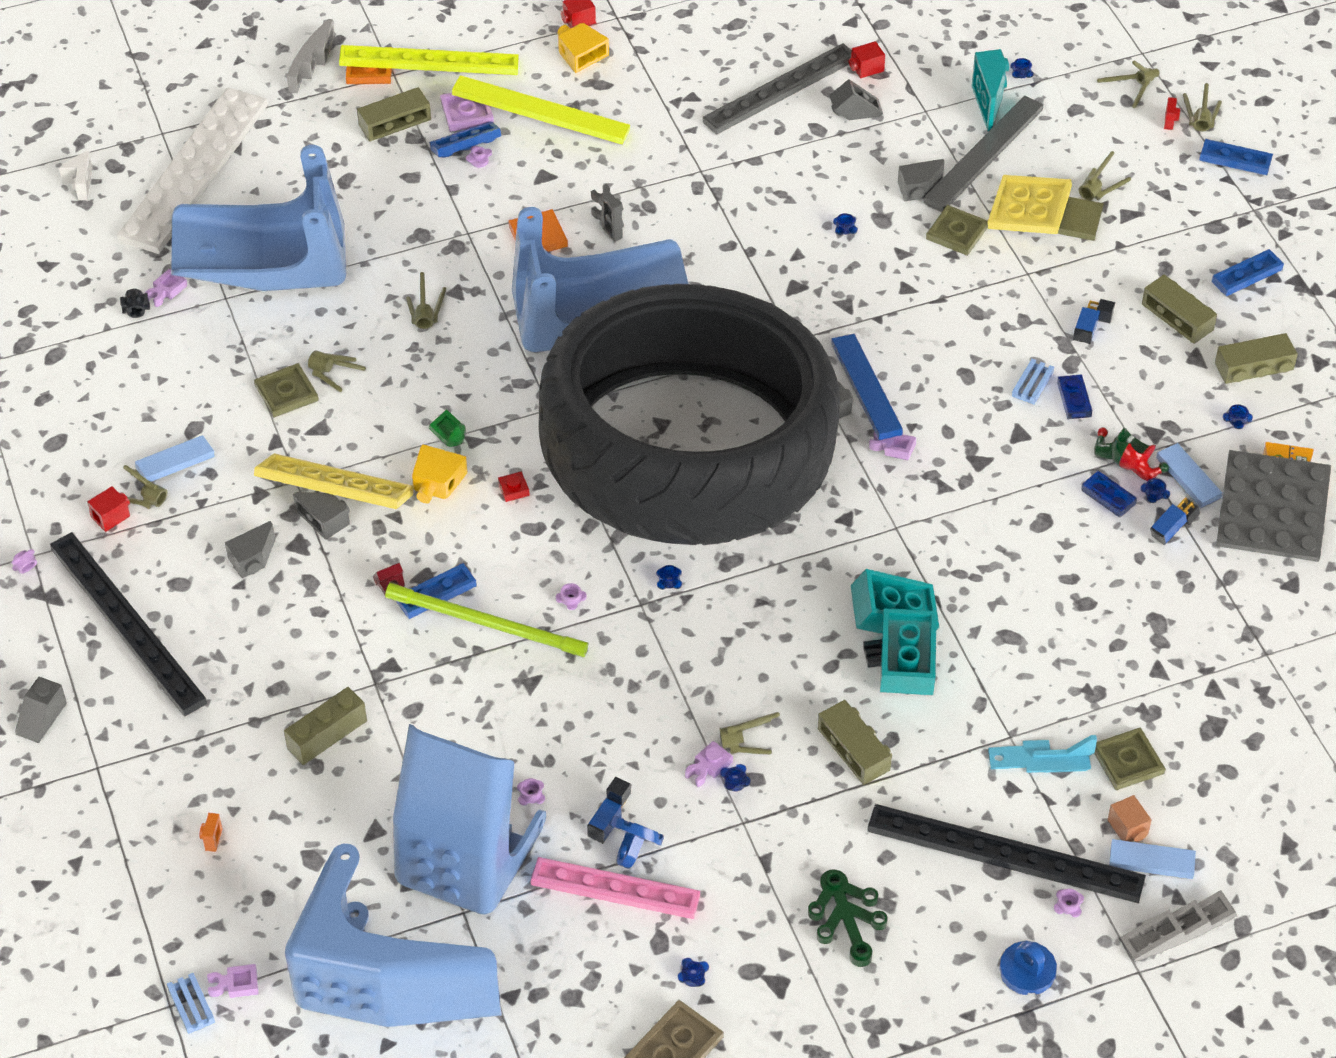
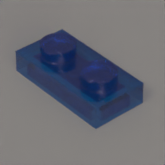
[1057,374,1093,420]
[1081,470,1137,518]

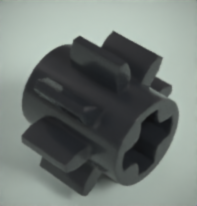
[120,288,150,318]

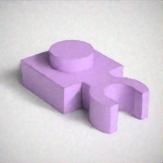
[145,269,188,307]
[869,431,916,460]
[685,741,733,787]
[207,964,259,998]

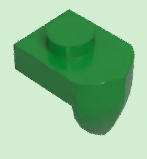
[429,409,466,447]

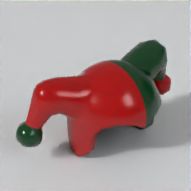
[1094,427,1169,481]

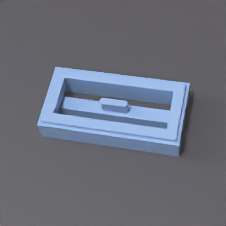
[1012,359,1054,405]
[167,973,215,1034]

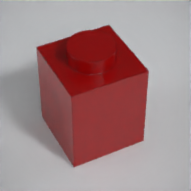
[561,0,596,28]
[849,41,885,79]
[87,486,130,532]

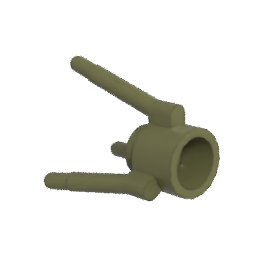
[1183,83,1222,132]
[1078,151,1131,201]
[406,272,447,329]
[308,350,366,392]
[123,465,168,509]
[719,712,780,755]

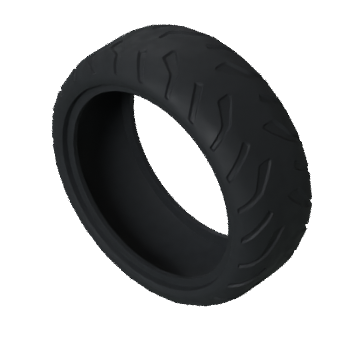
[538,284,840,545]

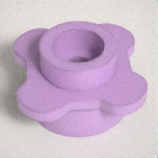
[466,146,492,168]
[11,549,37,574]
[556,583,587,610]
[517,778,545,806]
[1054,889,1084,917]

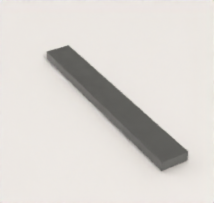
[703,43,852,135]
[923,95,1044,212]

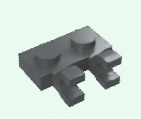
[591,184,624,242]

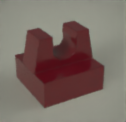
[372,562,405,595]

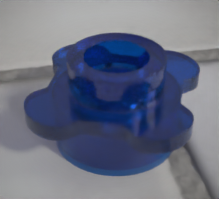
[1010,58,1034,79]
[833,213,858,235]
[1223,404,1253,429]
[1140,478,1170,503]
[656,565,682,590]
[720,764,751,792]
[678,958,709,987]

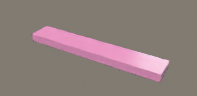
[531,857,700,919]

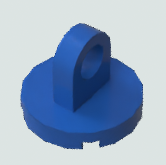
[609,816,664,869]
[999,940,1057,995]

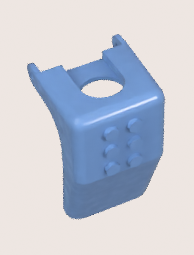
[171,145,347,291]
[512,207,689,352]
[393,724,546,915]
[285,843,502,1027]

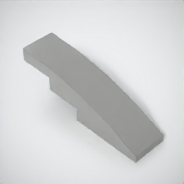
[287,19,335,94]
[1120,890,1237,962]

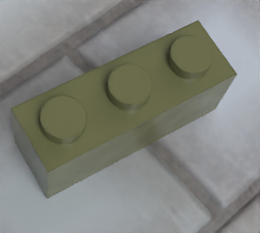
[357,87,431,142]
[1142,274,1217,344]
[1215,333,1298,384]
[284,687,367,765]
[817,699,892,785]

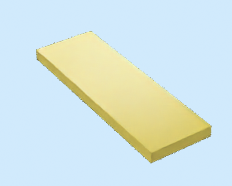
[254,453,414,509]

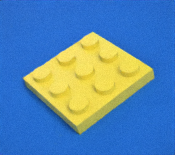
[988,175,1072,234]

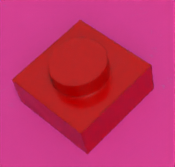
[1164,97,1180,130]
[498,471,530,502]

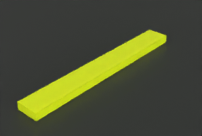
[339,45,519,75]
[452,75,630,145]

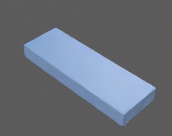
[135,435,215,482]
[1156,443,1222,508]
[1109,839,1196,879]

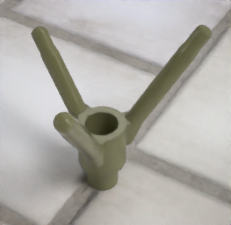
[1097,60,1160,108]

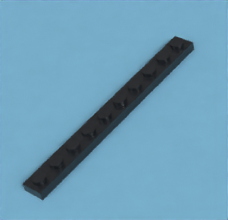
[50,532,207,717]
[867,804,1146,904]

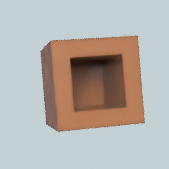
[1107,795,1152,842]

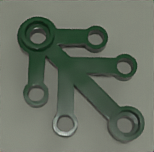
[808,869,888,967]

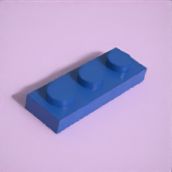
[429,121,502,158]
[1199,139,1273,175]
[1211,249,1284,296]
[396,563,477,619]

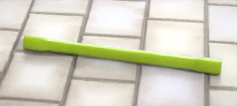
[385,583,589,658]

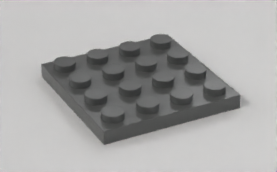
[1216,450,1331,562]

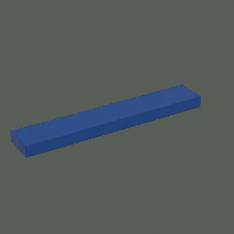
[831,333,903,440]

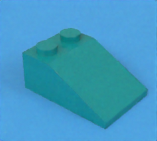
[971,49,1009,132]
[850,569,939,634]
[880,608,937,695]

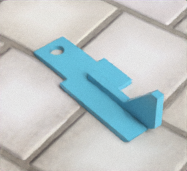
[988,735,1097,773]

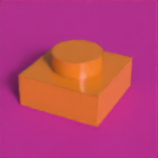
[199,812,223,852]

